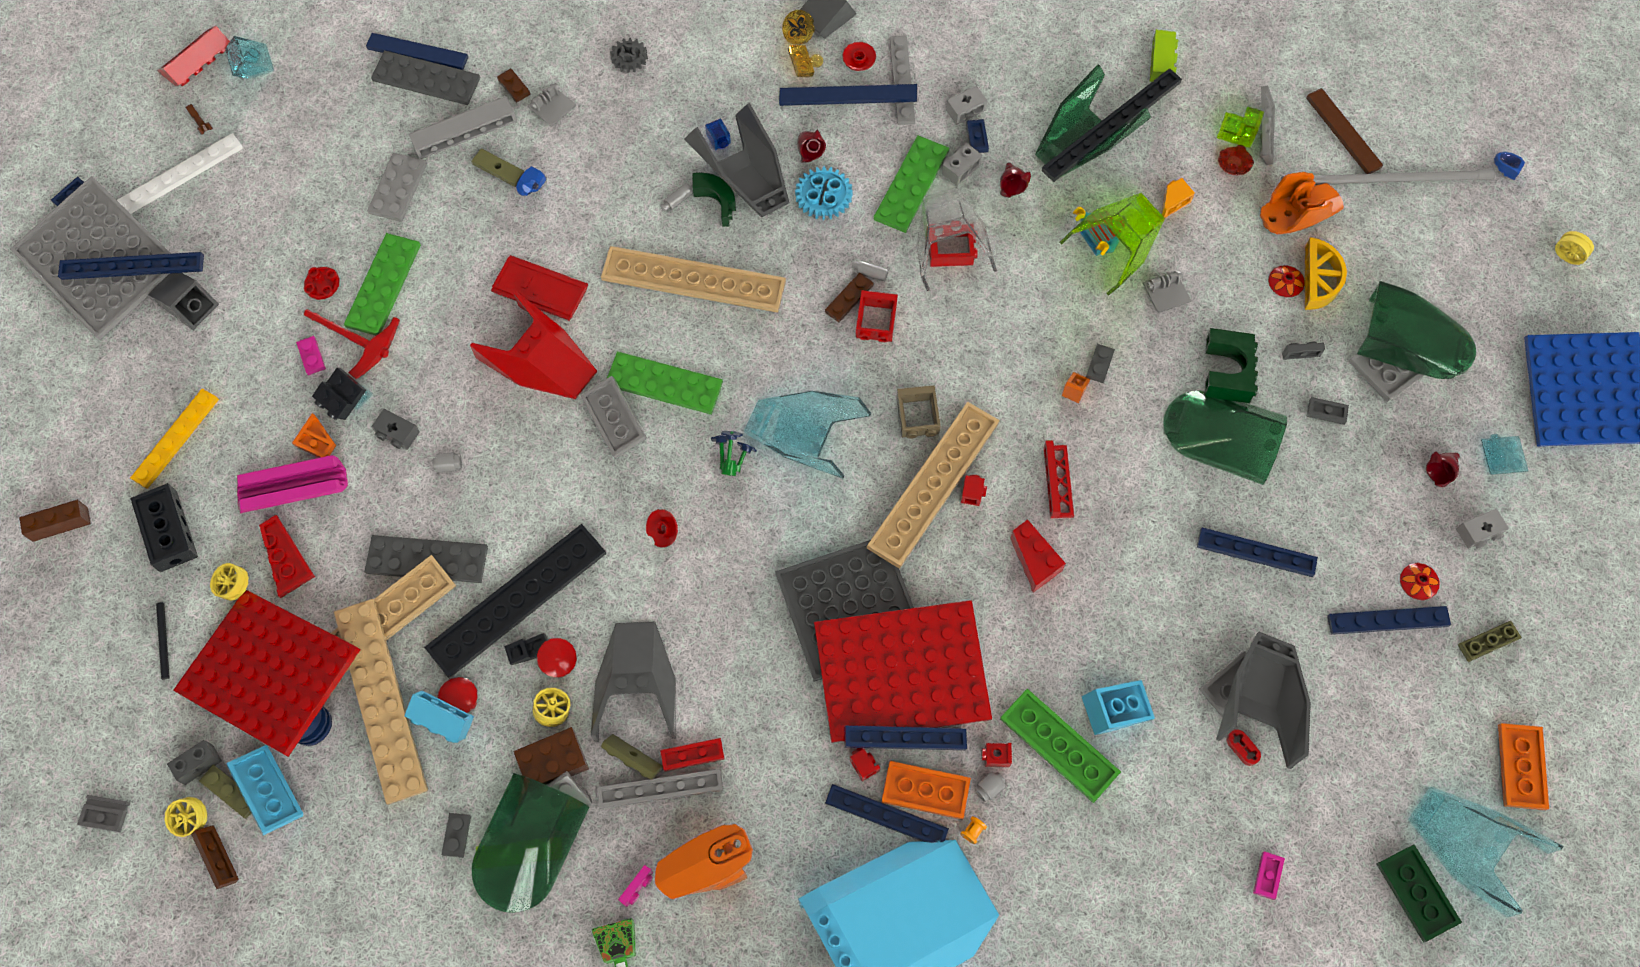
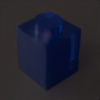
[705,118,731,150]

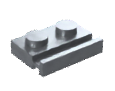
[77,795,130,833]

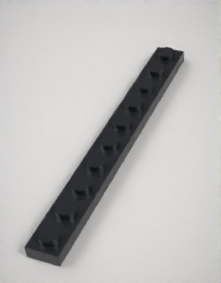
[1042,68,1182,182]

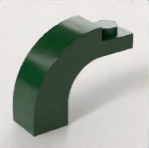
[692,172,736,227]

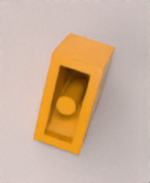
[1161,178,1195,219]

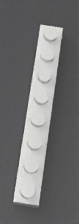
[117,133,243,214]

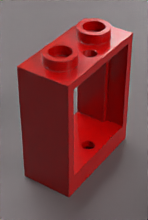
[928,225,978,267]
[856,290,898,343]

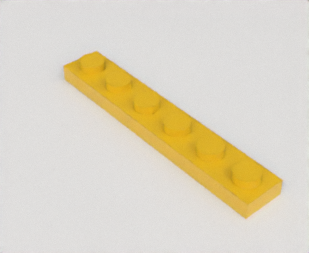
[130,389,219,489]

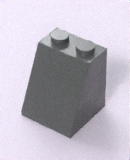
[797,0,856,39]
[148,273,219,330]

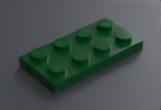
[1376,844,1462,943]

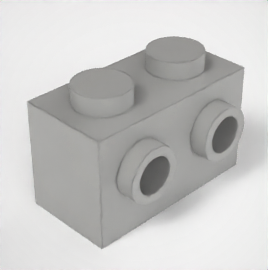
[942,143,982,186]

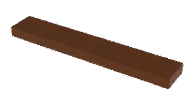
[1306,88,1383,174]

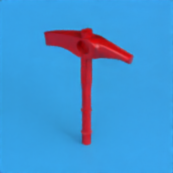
[304,309,400,379]

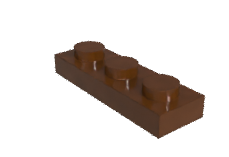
[825,272,874,323]
[191,825,239,889]

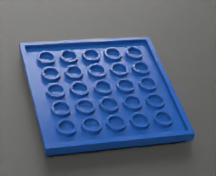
[1524,332,1640,447]

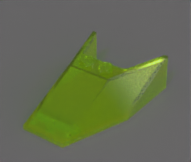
[1060,193,1165,296]

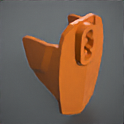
[1260,172,1344,234]
[655,824,753,899]

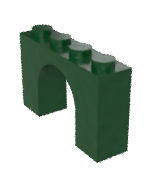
[1205,328,1258,404]

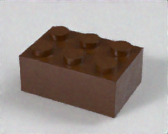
[513,727,589,794]

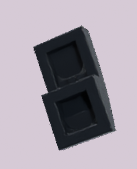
[504,633,547,665]

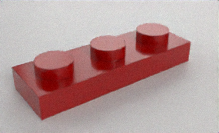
[660,738,725,772]

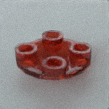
[1218,145,1254,175]

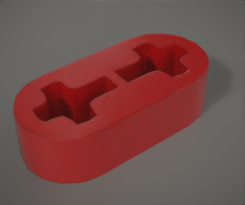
[1227,729,1261,766]

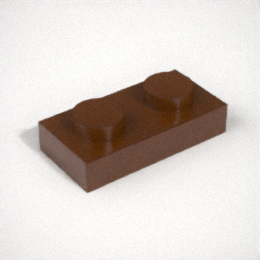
[497,68,531,103]

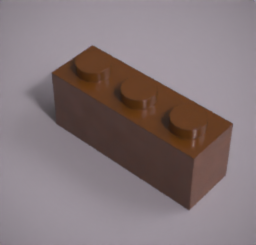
[19,499,91,542]

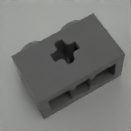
[371,409,420,450]
[167,740,222,785]

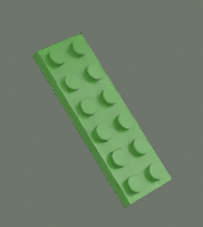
[874,135,949,233]
[344,233,421,336]
[607,351,723,415]
[1000,689,1121,803]

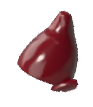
[797,129,826,163]
[1000,162,1031,198]
[1426,451,1460,487]

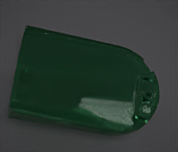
[1163,390,1287,485]
[472,773,590,913]

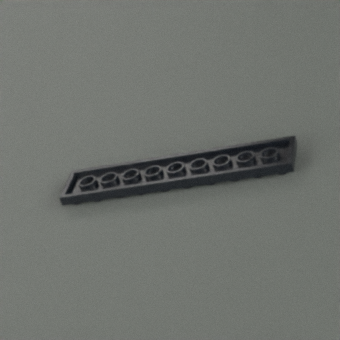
[424,524,607,679]

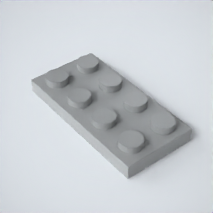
[367,153,427,222]
[581,376,647,458]

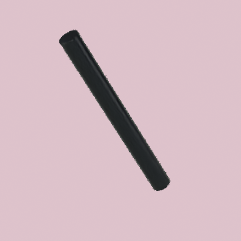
[156,602,170,680]

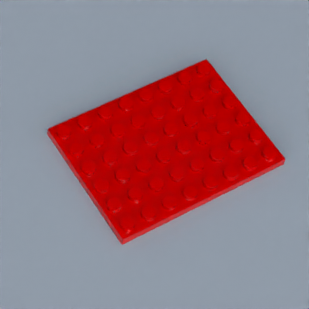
[173,590,360,757]
[814,600,992,743]

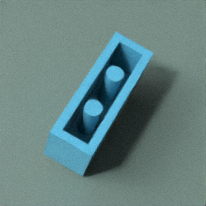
[404,691,474,743]

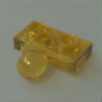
[788,45,823,77]

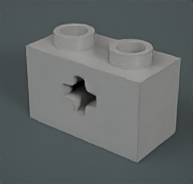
[946,86,987,125]
[1456,508,1509,549]

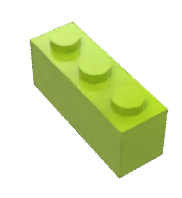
[1149,29,1179,82]

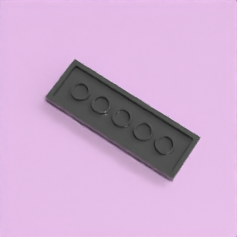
[371,50,480,105]
[364,535,488,583]

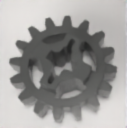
[610,38,648,73]

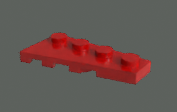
[259,515,315,598]

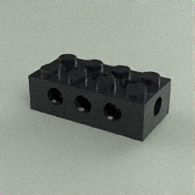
[130,483,198,573]

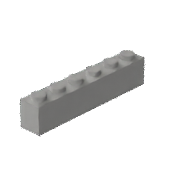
[408,96,517,159]

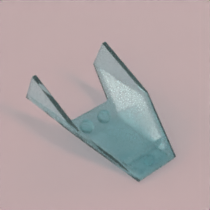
[744,391,871,479]
[1408,787,1564,918]

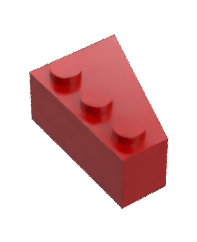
[1010,519,1066,593]

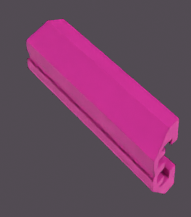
[237,455,348,513]

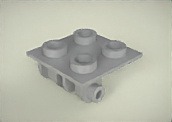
[528,83,576,127]
[1143,271,1191,313]

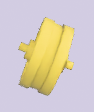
[1555,231,1594,265]
[210,563,249,601]
[532,688,571,727]
[164,797,207,837]

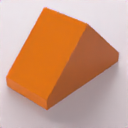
[1062,372,1091,403]

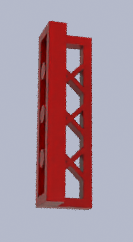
[1043,440,1074,518]

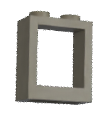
[896,385,941,439]

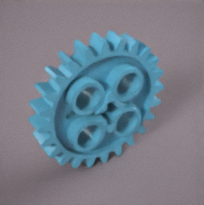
[795,166,853,220]

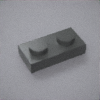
[1282,341,1325,360]
[1086,344,1115,383]
[1307,397,1349,425]
[441,813,471,858]

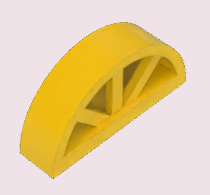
[1305,237,1347,310]

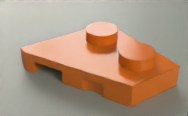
[292,413,336,458]

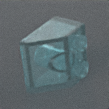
[225,36,274,79]

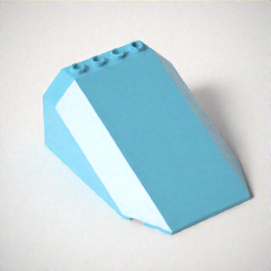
[798,840,999,967]

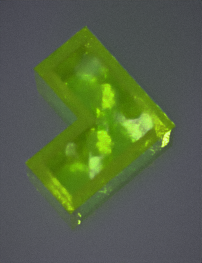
[1217,106,1264,148]

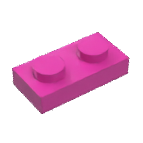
[296,336,326,375]
[1253,851,1285,900]
[618,865,653,907]

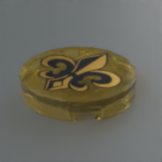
[782,10,815,45]

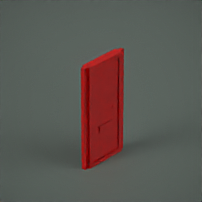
[491,255,589,321]

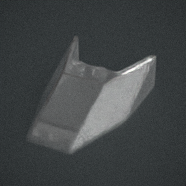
[916,187,997,291]

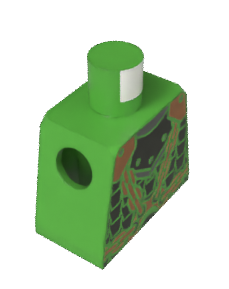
[592,918,636,967]

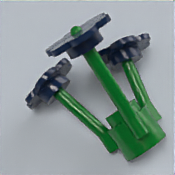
[711,431,757,476]

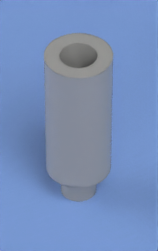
[660,183,693,212]
[852,260,889,282]

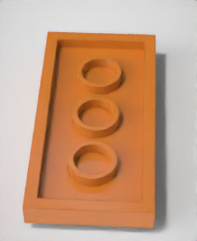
[1498,723,1549,810]
[881,761,971,820]

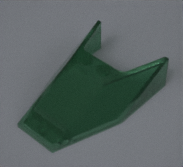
[1035,64,1152,177]

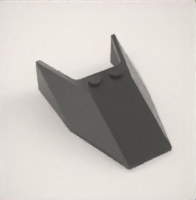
[684,103,790,218]
[591,621,676,742]
[1216,631,1311,769]

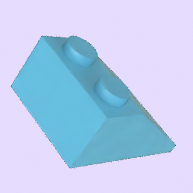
[1081,680,1155,735]

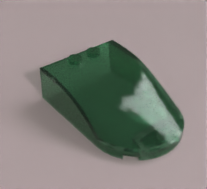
[1357,281,1476,379]

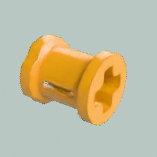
[960,816,987,844]

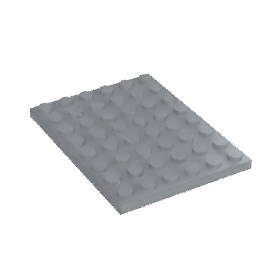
[10,176,171,340]

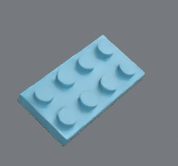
[227,745,303,836]

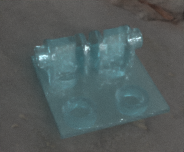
[1481,434,1529,475]

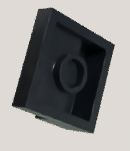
[312,367,366,420]

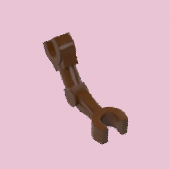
[185,104,213,135]

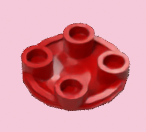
[304,267,340,300]
[537,638,577,678]
[437,677,478,713]

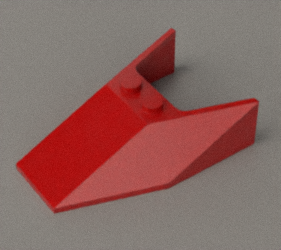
[470,290,598,399]

